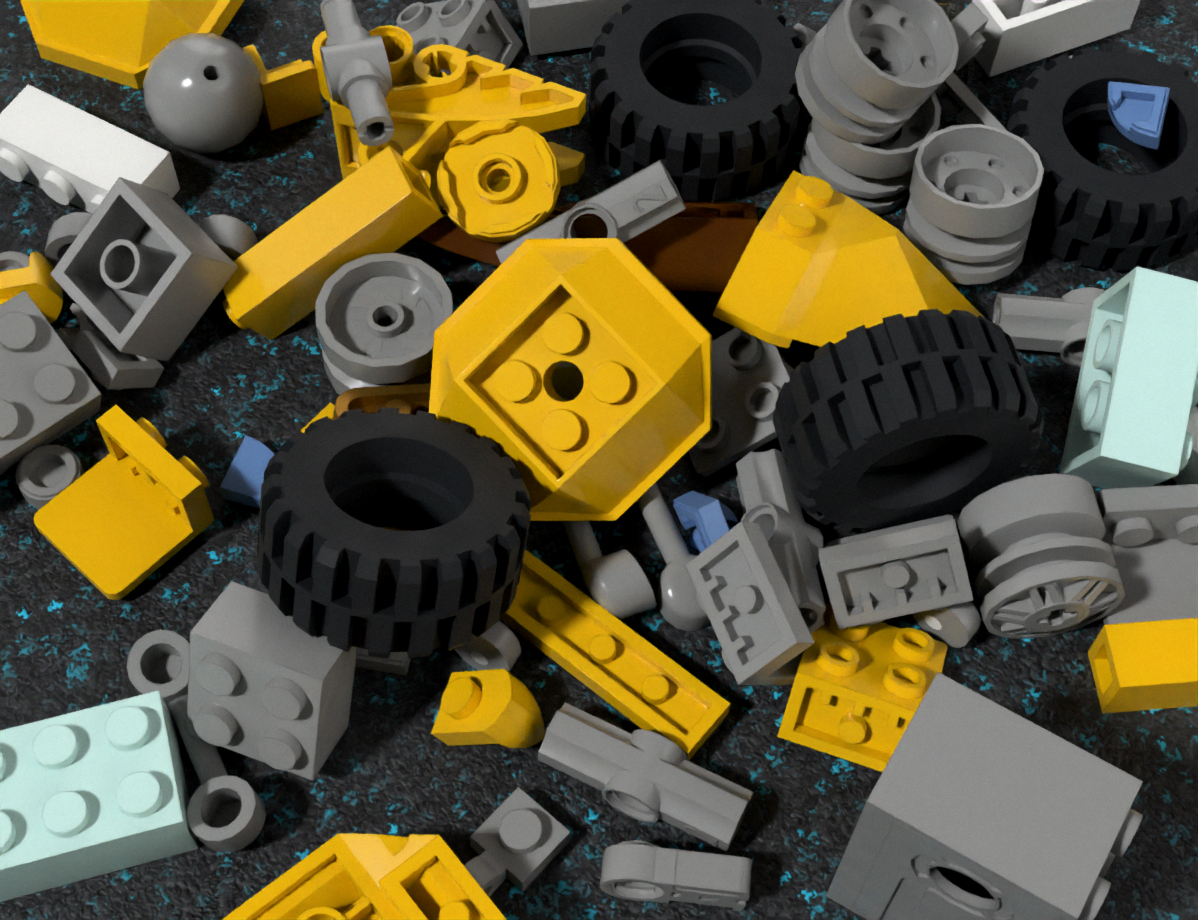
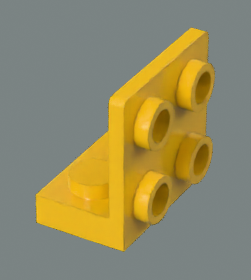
[777,604,947,772]

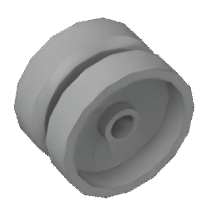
[315,253,453,395]

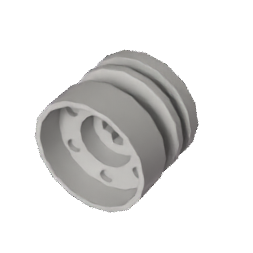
[795,0,959,145]
[799,91,941,215]
[902,124,1044,285]
[957,473,1126,639]

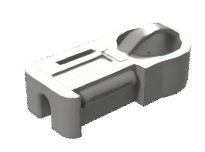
[600,840,752,911]

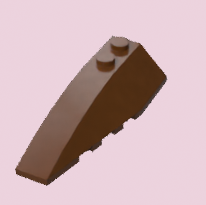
[415,202,758,301]

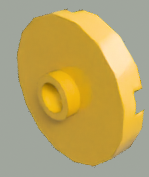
[436,118,561,243]

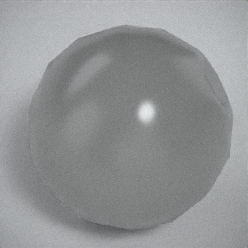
[143,33,264,153]

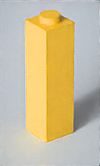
[222,146,443,341]
[1087,618,1198,714]

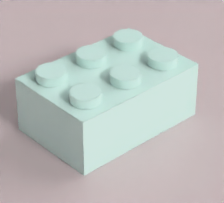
[1059,266,1198,489]
[0,690,198,902]

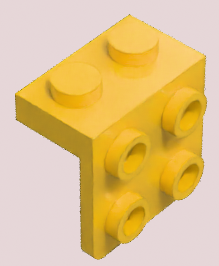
[34,405,215,600]

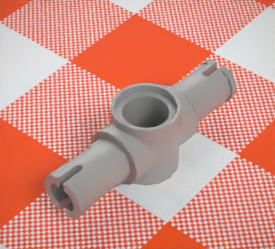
[320,0,394,146]

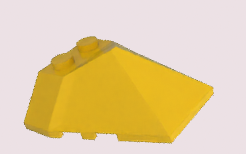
[712,170,985,349]

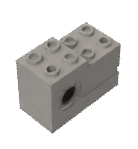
[826,672,1143,920]

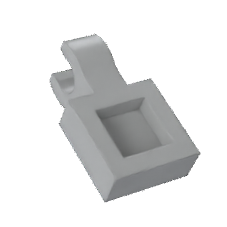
[57,303,164,390]
[464,787,570,898]

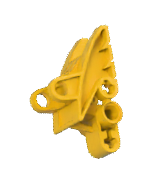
[312,25,586,206]

